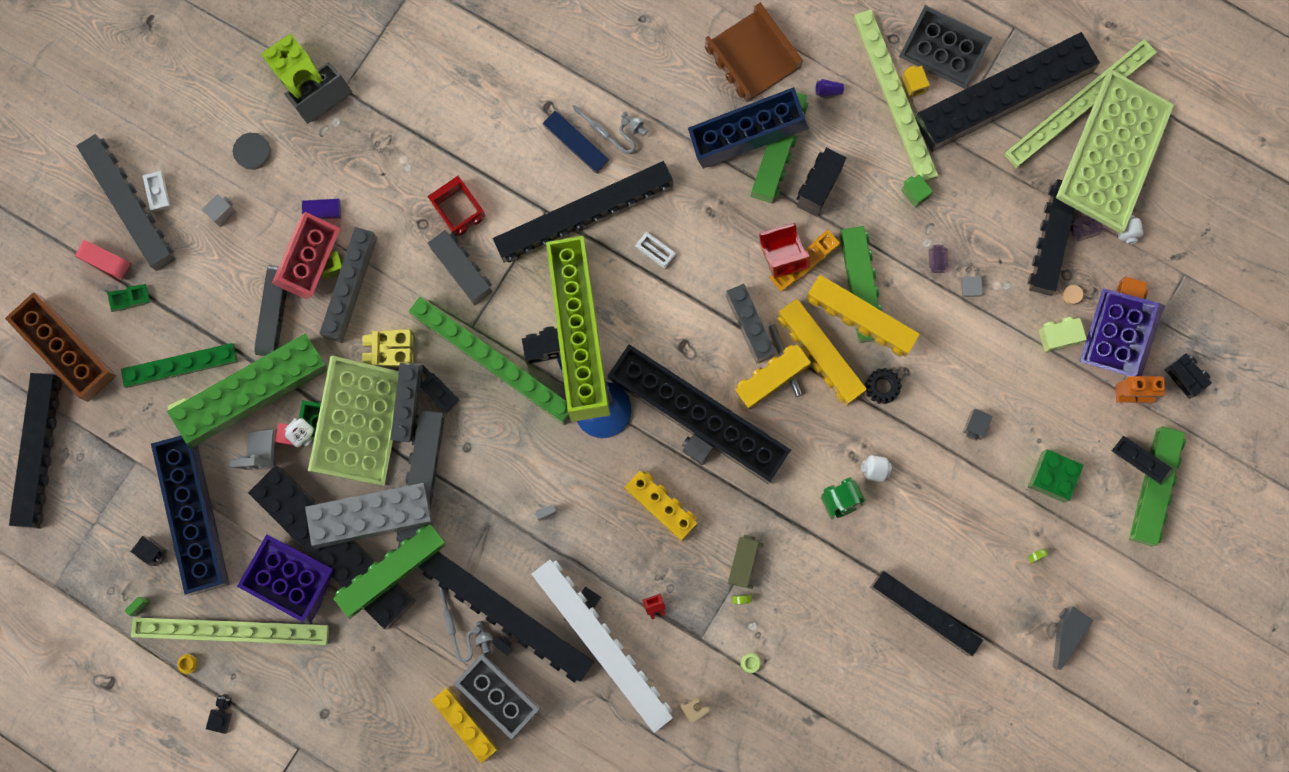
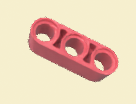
[75,240,132,280]

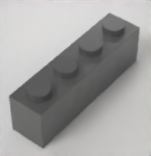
[427,230,492,306]
[726,284,775,364]
[390,361,423,443]

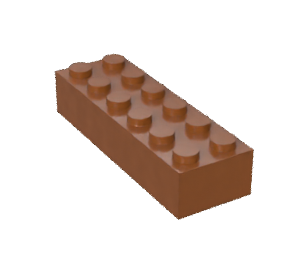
[5,292,117,402]

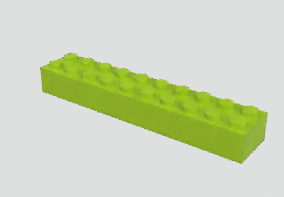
[546,236,610,422]

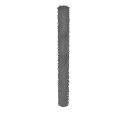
[769,324,803,397]

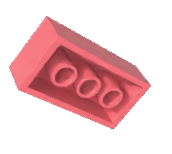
[272,212,340,300]

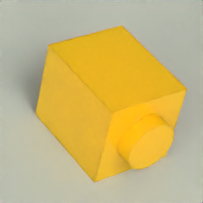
[902,66,930,98]

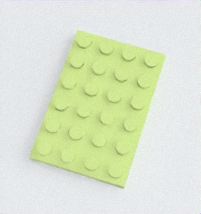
[308,356,399,486]

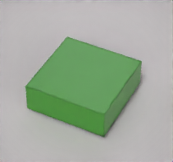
[125,597,150,616]

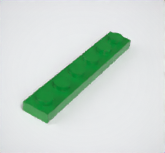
[121,343,238,388]

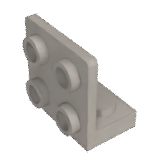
[229,429,276,470]

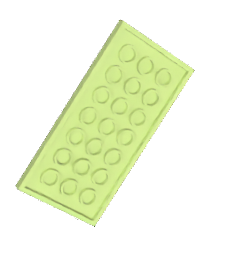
[1056,69,1174,234]

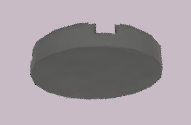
[232,132,271,170]

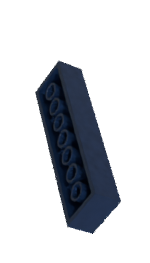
[151,435,230,595]

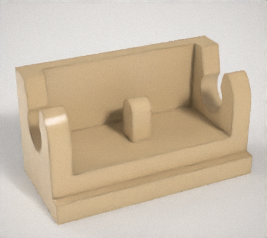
[680,698,710,724]

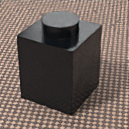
[130,536,167,566]

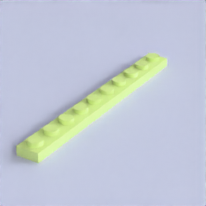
[853,10,938,182]
[1004,39,1157,168]
[131,617,329,645]

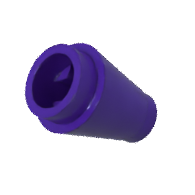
[815,79,844,98]

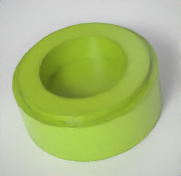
[1028,548,1048,564]
[732,594,752,604]

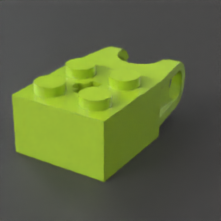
[261,33,323,99]

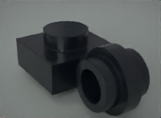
[206,694,232,734]

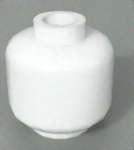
[861,455,892,482]

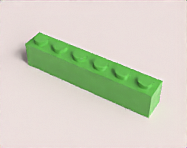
[751,89,809,204]
[839,226,882,343]
[1129,426,1186,547]
[333,524,446,619]

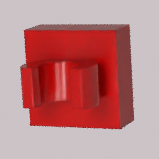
[642,593,666,619]

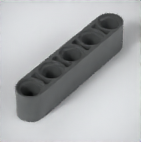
[254,265,287,356]

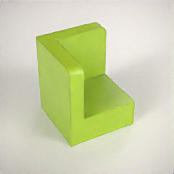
[321,251,343,280]

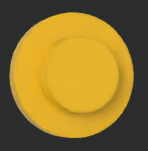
[177,654,198,674]

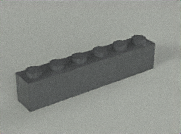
[319,227,377,343]

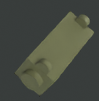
[728,535,764,590]

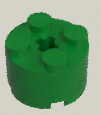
[821,477,866,520]

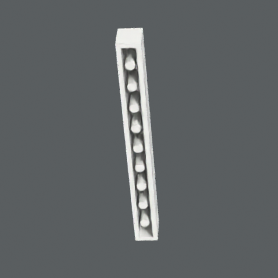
[531,559,673,733]

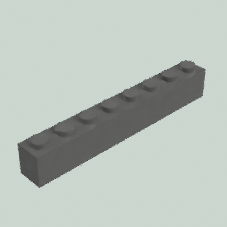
[76,134,176,271]
[395,410,445,568]

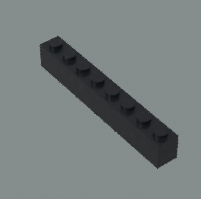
[9,373,62,529]

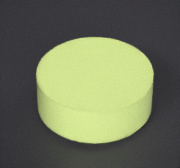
[741,653,761,673]

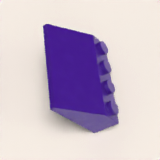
[1079,288,1165,376]
[237,534,334,625]

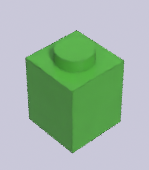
[901,174,933,208]

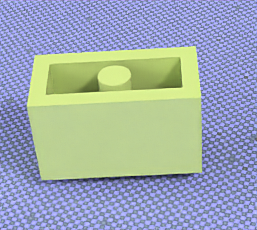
[1039,317,1087,352]

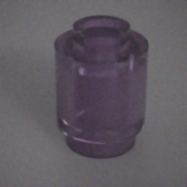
[929,245,948,273]

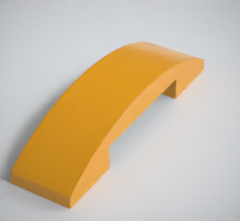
[769,229,840,292]

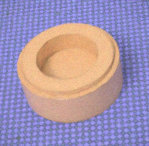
[1062,285,1083,305]

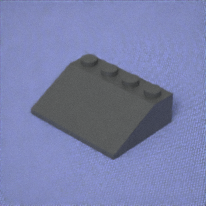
[899,5,992,89]

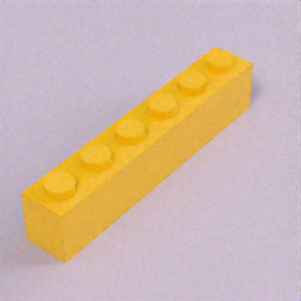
[806,274,920,357]
[777,298,867,406]

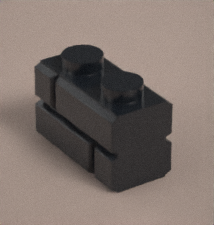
[1164,353,1212,399]

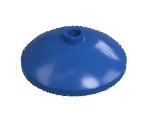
[577,382,632,438]

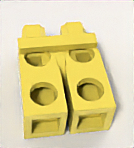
[362,329,414,368]

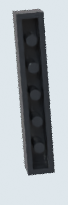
[1028,179,1075,296]
[869,570,983,657]

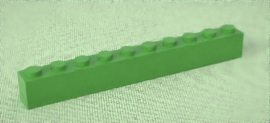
[408,297,569,425]

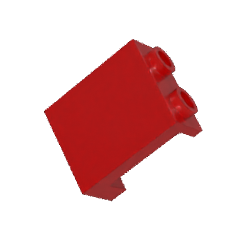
[759,223,810,279]

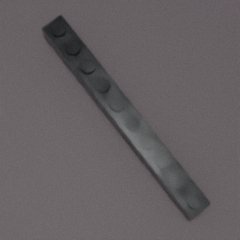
[492,161,673,263]
[420,551,594,683]

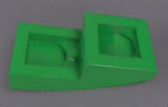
[107,284,150,312]

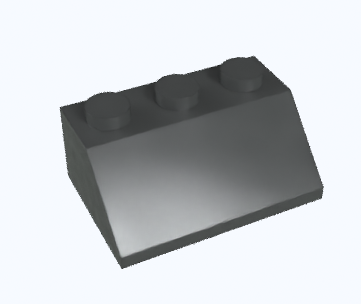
[284,62,352,124]

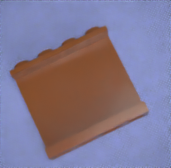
[704,2,803,102]

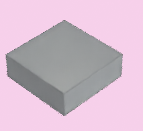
[961,276,983,297]
[535,505,557,521]

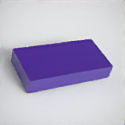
[302,198,341,219]

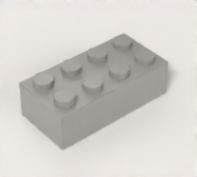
[454,654,541,740]

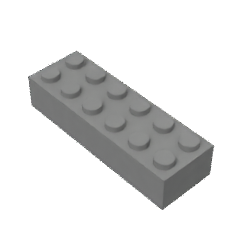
[305,483,433,549]

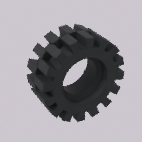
[865,368,902,404]

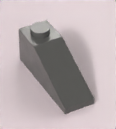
[1053,606,1094,670]

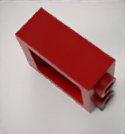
[427,175,486,237]

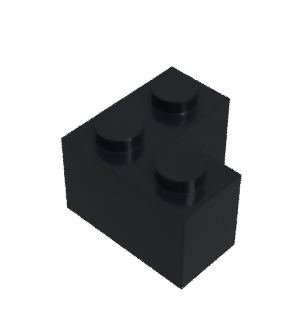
[522,326,561,364]

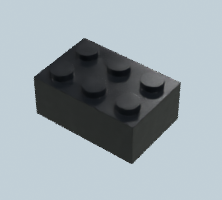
[796,147,847,217]

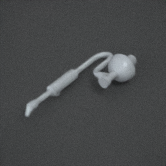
[572,105,648,154]
[439,587,494,662]

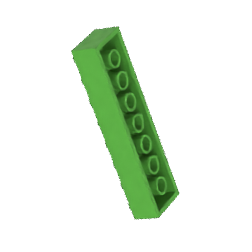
[167,333,327,449]

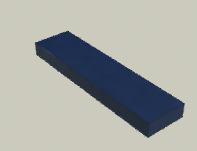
[542,110,609,174]

